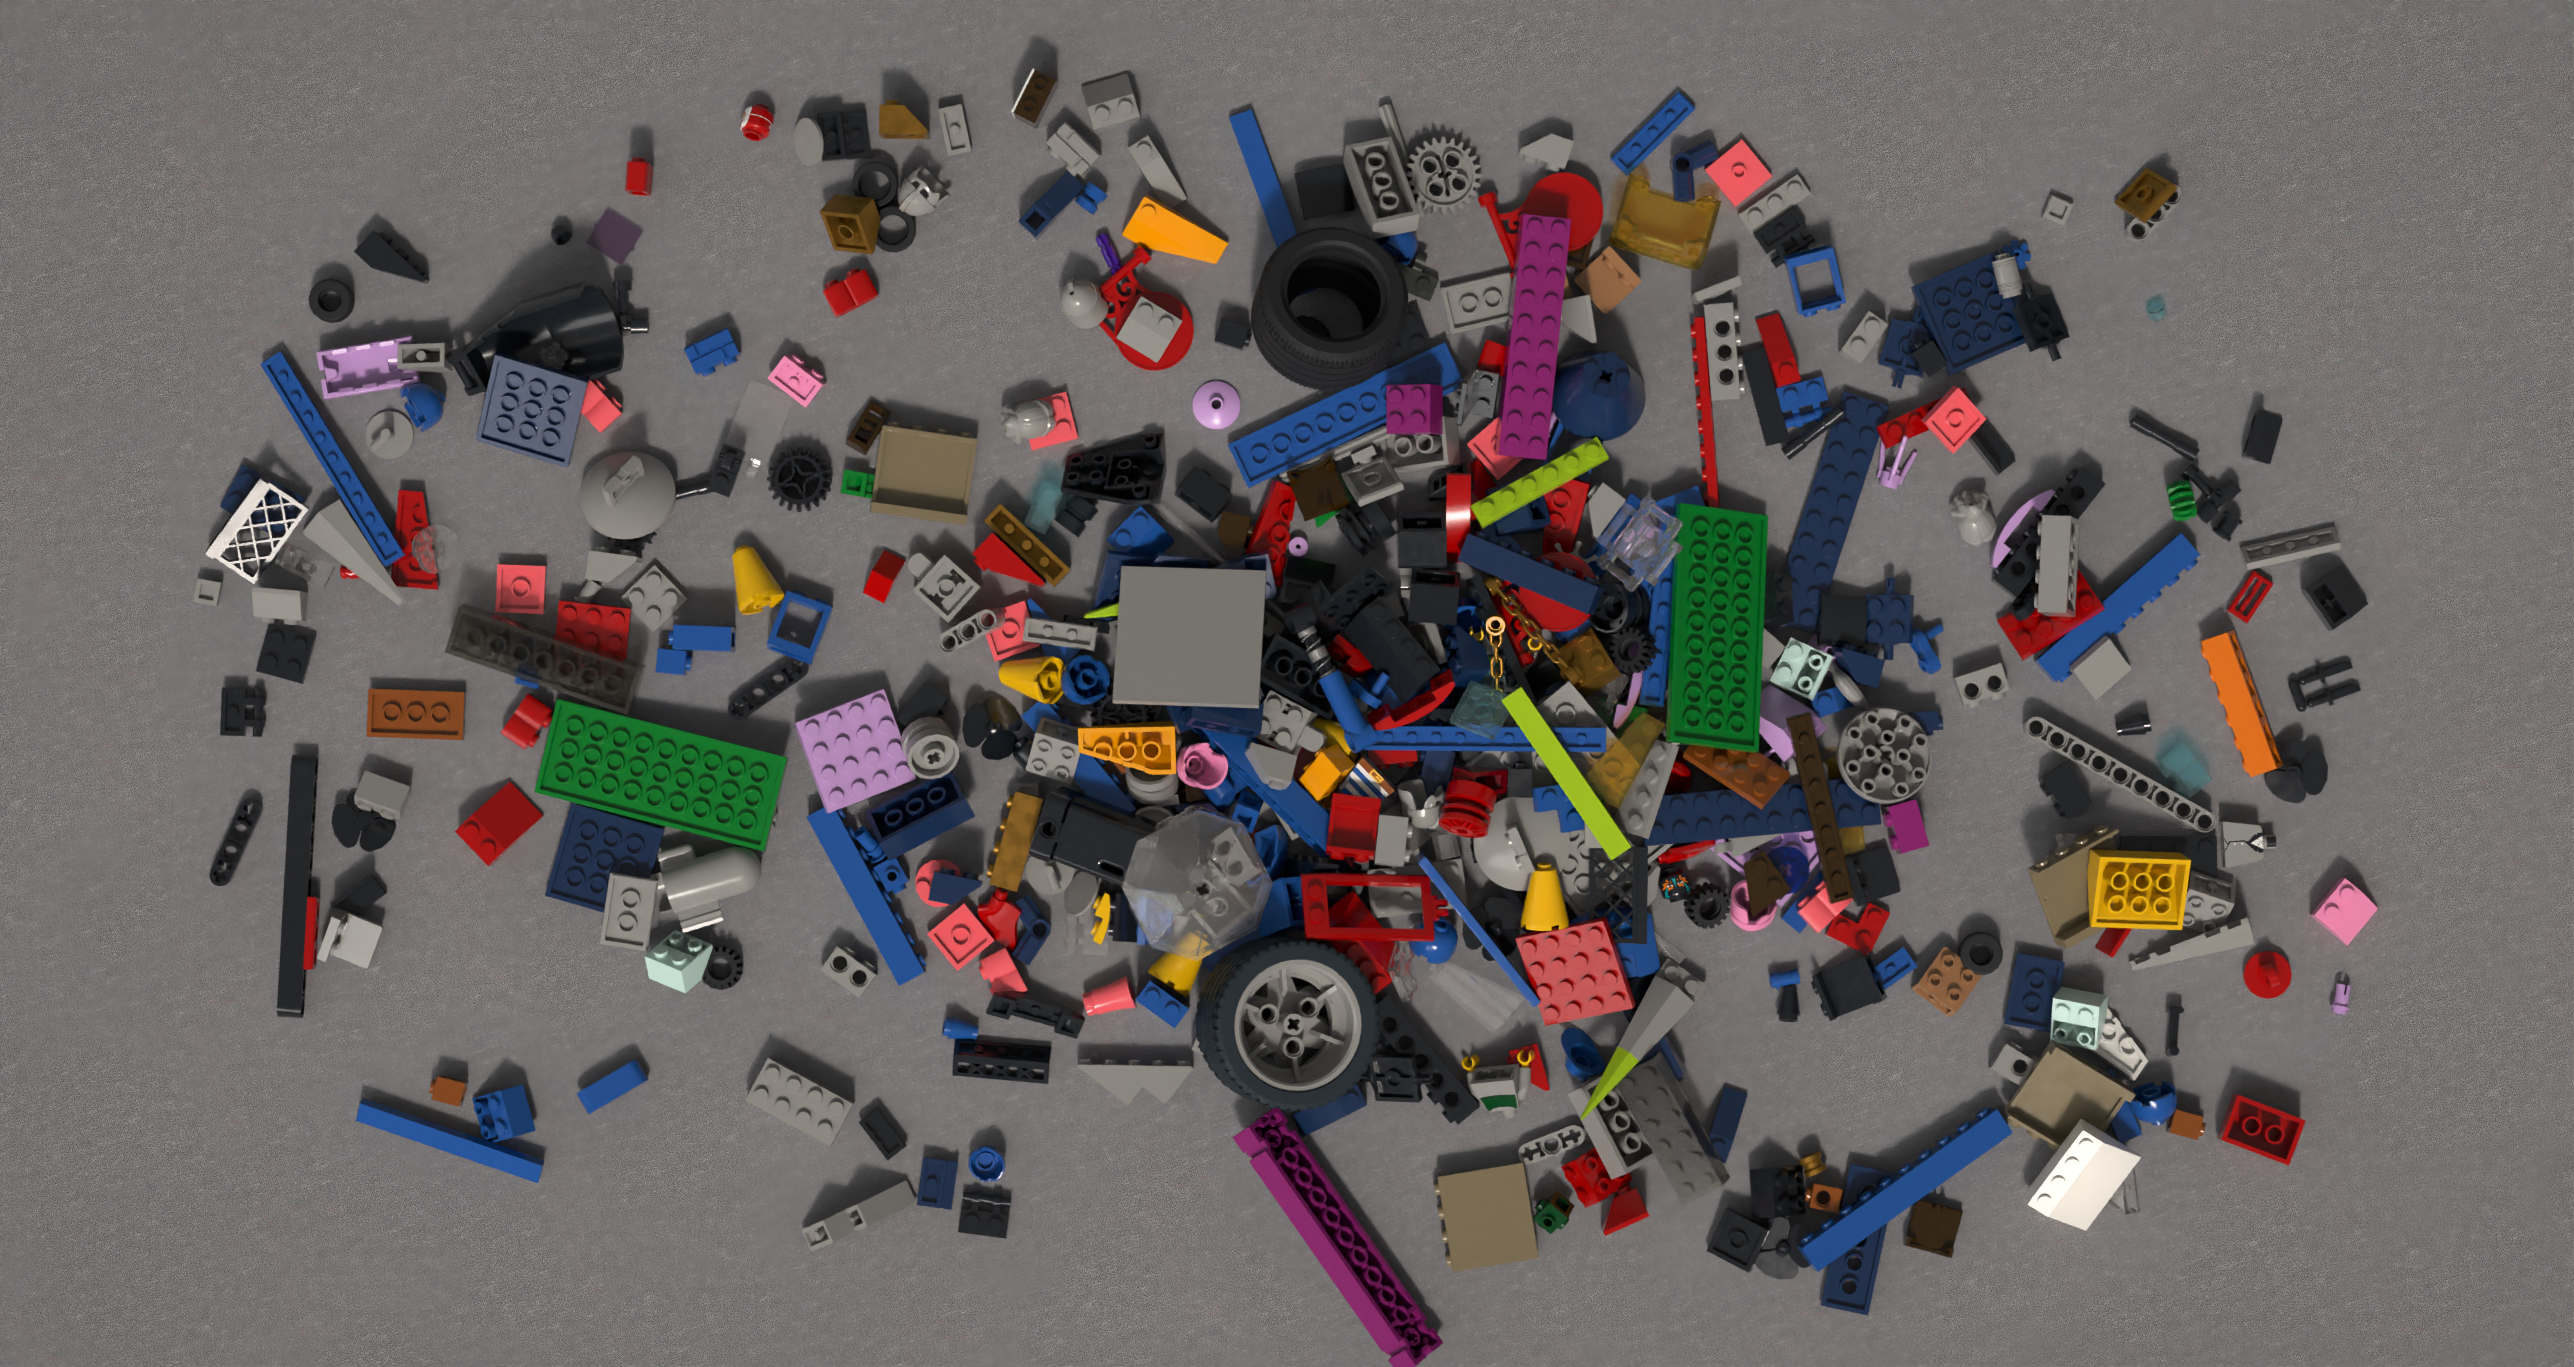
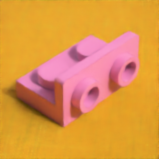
[767,354,826,408]

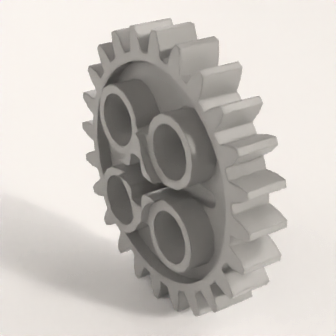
[1405,136,1482,215]

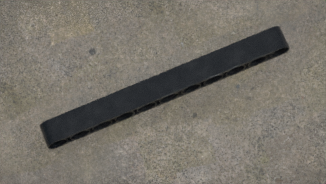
[277,755,318,1018]

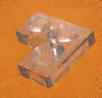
[1388,941,1417,1002]

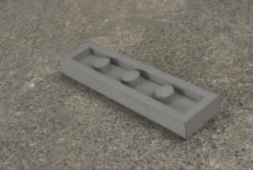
[2240,527,2341,570]

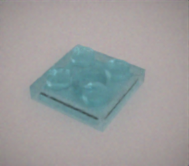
[1450,681,1509,740]

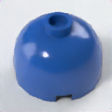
[1369,231,1418,265]
[400,382,445,432]
[1060,655,1110,705]
[1408,916,1458,964]
[2129,1081,2178,1125]

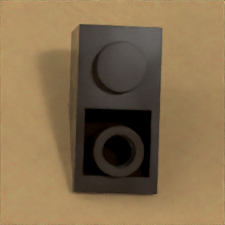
[1217,511,1255,559]

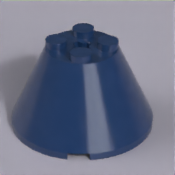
[1552,350,1646,441]

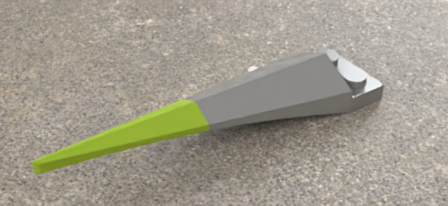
[1581,958,1707,1120]

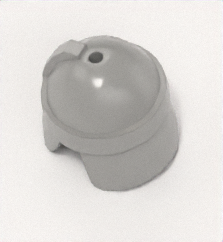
[898,165,951,216]
[1058,277,1108,329]
[1397,778,1445,829]

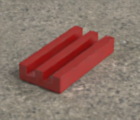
[2226,570,2274,624]

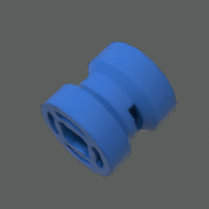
[1075,182,1108,215]

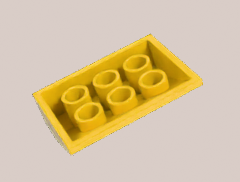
[2087,849,2191,930]

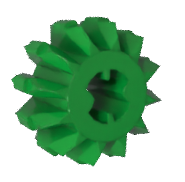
[2166,480,2197,521]

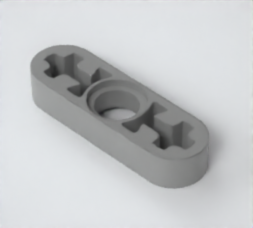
[1518,1124,1585,1164]

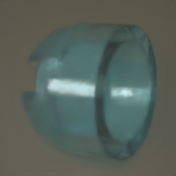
[2146,300,2166,322]

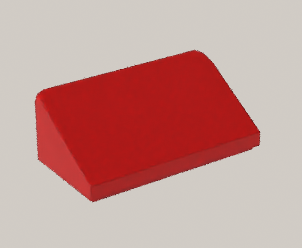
[2095,928,2132,957]

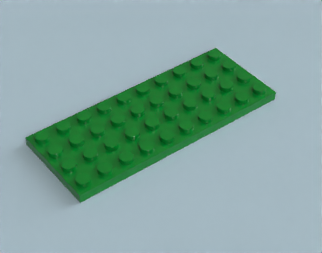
[1666,503,1768,753]
[534,699,789,851]

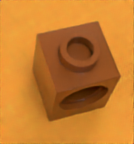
[429,1075,468,1107]
[2166,1109,2206,1140]
[1805,1182,1843,1213]

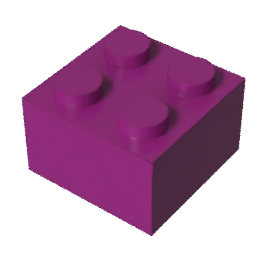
[1386,384,1443,435]
[1881,799,1929,854]

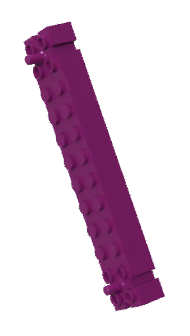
[1232,1108,1443,1367]

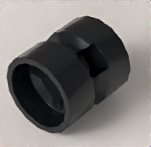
[1054,495,1099,538]

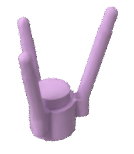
[1876,435,1917,490]

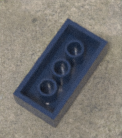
[865,770,975,861]

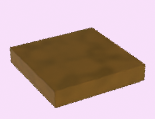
[2114,168,2178,223]

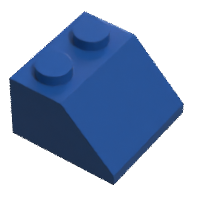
[1106,506,1175,558]

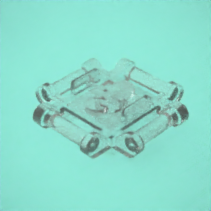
[1596,496,1684,592]

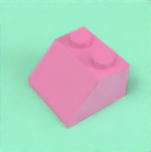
[2310,878,2378,946]

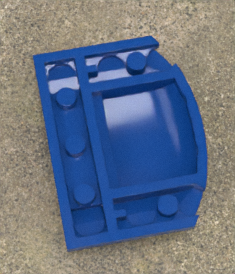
[1569,907,1660,978]

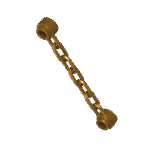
[1483,575,1582,686]
[1486,614,1505,726]

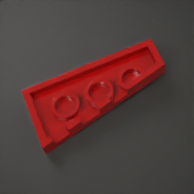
[1543,478,1591,555]
[1245,481,1296,588]
[391,490,439,590]

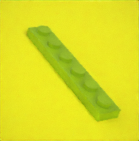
[1471,437,1609,529]

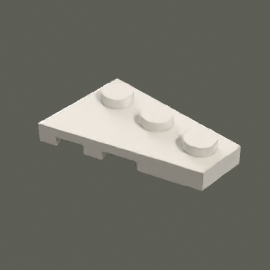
[2089,1005,2148,1081]

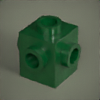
[1533,1190,1575,1234]

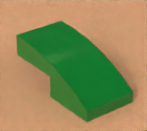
[840,469,875,499]

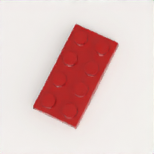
[1997,569,2105,661]

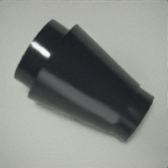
[2115,712,2152,736]
[1776,986,1800,1022]

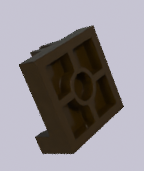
[1286,456,1350,522]
[1903,1199,1963,1258]

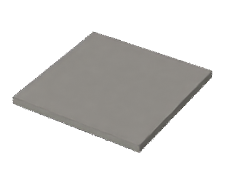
[1112,566,1267,708]

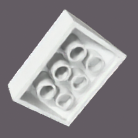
[2026,1119,2141,1231]

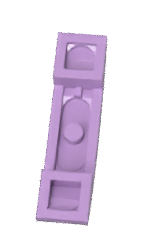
[1990,490,2056,569]
[1611,641,1642,734]

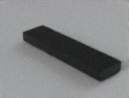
[1741,348,1789,447]

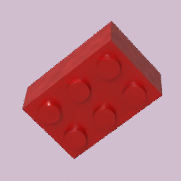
[2217,1094,2306,1166]

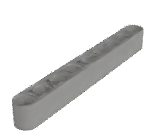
[2023,717,2216,832]

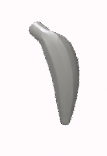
[1828,661,1871,712]

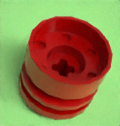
[1439,780,1497,838]

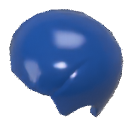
[968,1145,1005,1182]

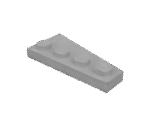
[1613,740,1679,839]

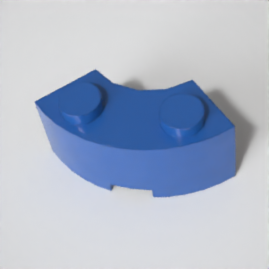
[1246,824,1288,890]

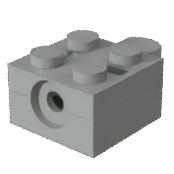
[908,553,981,624]
[1256,690,1327,756]

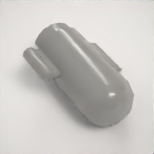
[650,844,762,933]

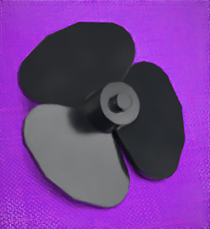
[962,697,1022,760]
[2265,740,2328,803]
[331,792,396,852]
[1462,896,1522,961]
[1755,1217,1811,1279]

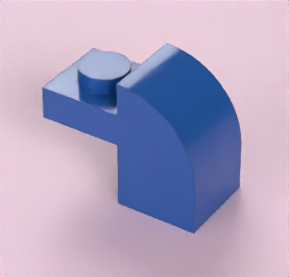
[1203,767,1248,813]

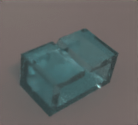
[1023,481,1065,535]
[2156,742,2213,798]

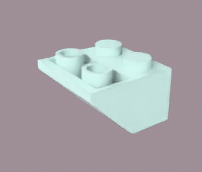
[1770,638,1834,701]
[645,930,713,994]
[2050,987,2108,1050]

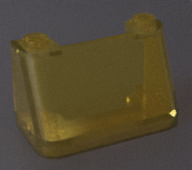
[1610,173,1722,270]

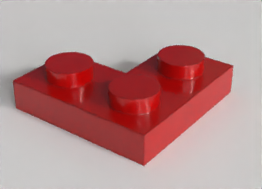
[1825,902,1890,954]

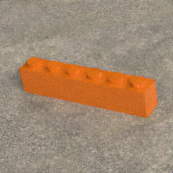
[2201,629,2283,777]

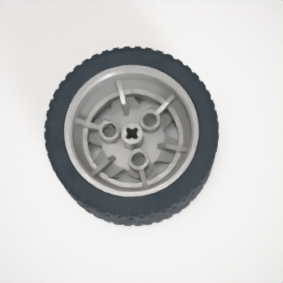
[1195,935,1380,1111]

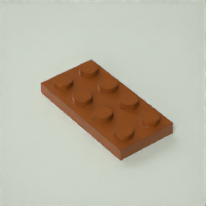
[366,689,466,740]
[1683,745,1790,810]

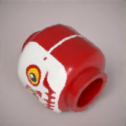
[740,104,774,141]

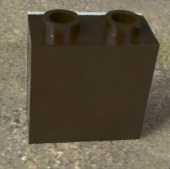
[1011,69,1058,129]

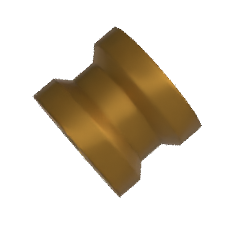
[1798,1151,1828,1178]

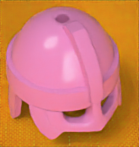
[1176,742,1228,789]
[1730,880,1778,932]

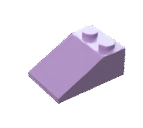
[1759,685,1827,762]

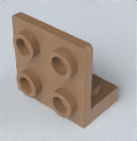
[1574,246,1642,315]
[1911,947,1982,1017]

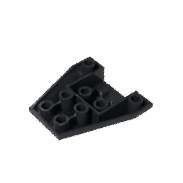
[1060,433,1167,506]

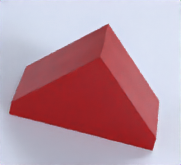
[863,550,906,604]

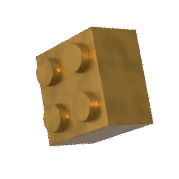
[1551,628,1621,698]

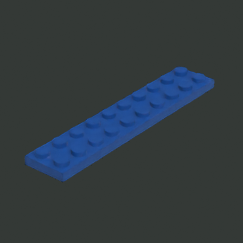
[1228,342,1463,488]

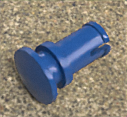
[853,826,886,863]

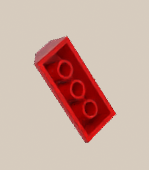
[1328,891,1404,994]

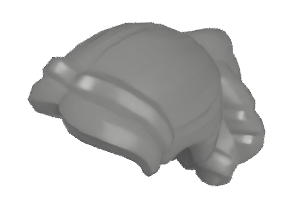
[1000,400,1056,444]
[1950,489,1997,546]

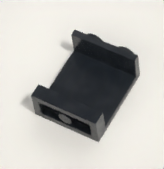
[1811,953,1887,1021]

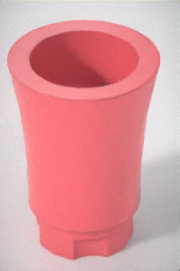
[1082,976,1137,1016]

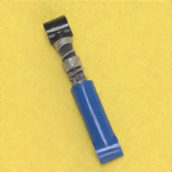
[1283,602,1377,753]

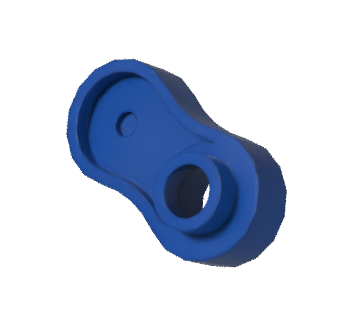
[1909,623,1944,674]
[1348,671,1390,709]

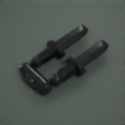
[2288,661,2361,712]

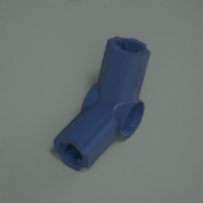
[1670,140,1719,202]
[1012,894,1051,966]

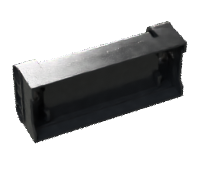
[1029,786,1215,915]

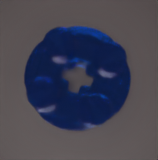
[1767,846,1810,894]

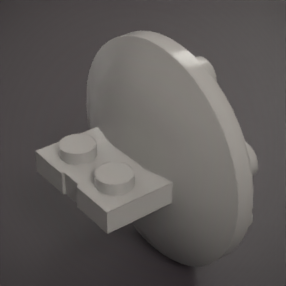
[579,452,676,539]
[1837,707,1932,804]
[1473,796,1570,891]

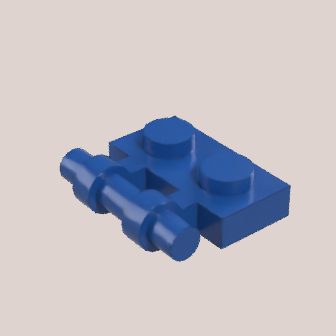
[1776,377,1831,428]

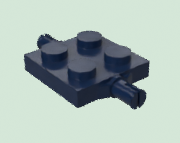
[1878,308,1933,389]
[1865,578,1914,660]

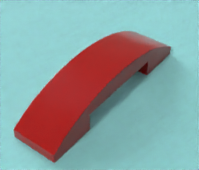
[1446,473,1471,563]
[1367,669,1455,730]

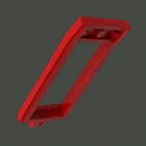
[1300,873,1449,942]

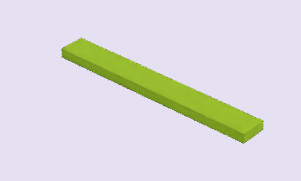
[1501,686,1632,861]

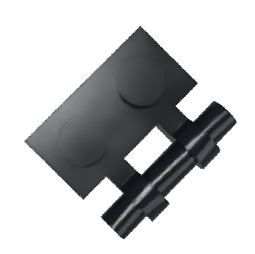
[1753,207,1816,268]
[220,687,266,737]
[958,1190,1011,1239]

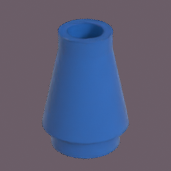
[942,1015,979,1039]

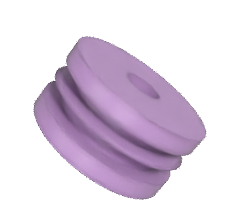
[1289,537,1308,557]

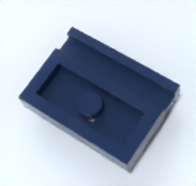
[917,1157,958,1210]

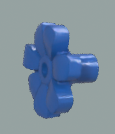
[2001,240,2031,270]

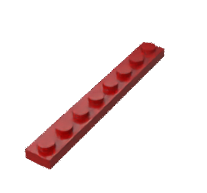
[1690,317,1721,509]

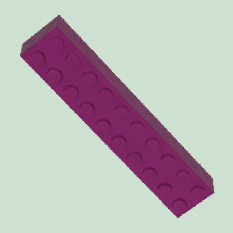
[1495,214,1571,460]

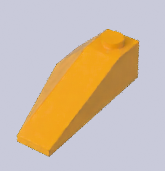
[1122,193,1228,264]
[1078,721,1177,775]

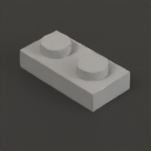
[938,104,972,157]

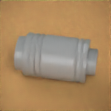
[1992,253,2023,299]

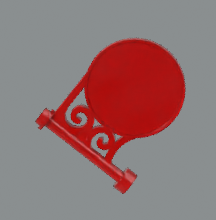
[1477,172,1603,278]
[1098,245,1194,371]
[1491,552,1596,668]

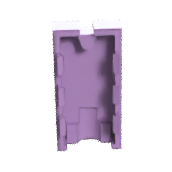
[316,336,421,400]

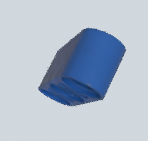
[577,1059,649,1115]

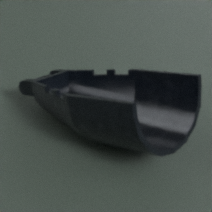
[445,281,624,396]

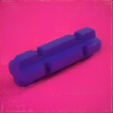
[1096,233,1123,275]

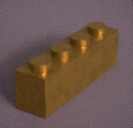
[984,504,1071,587]
[987,790,1044,892]

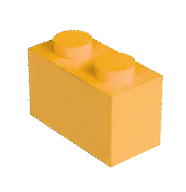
[1299,744,1355,801]

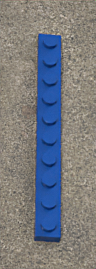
[260,351,406,568]
[1364,725,1606,752]

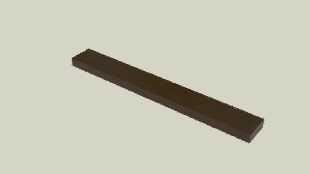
[1785,712,1854,904]

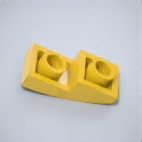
[1091,893,1111,945]

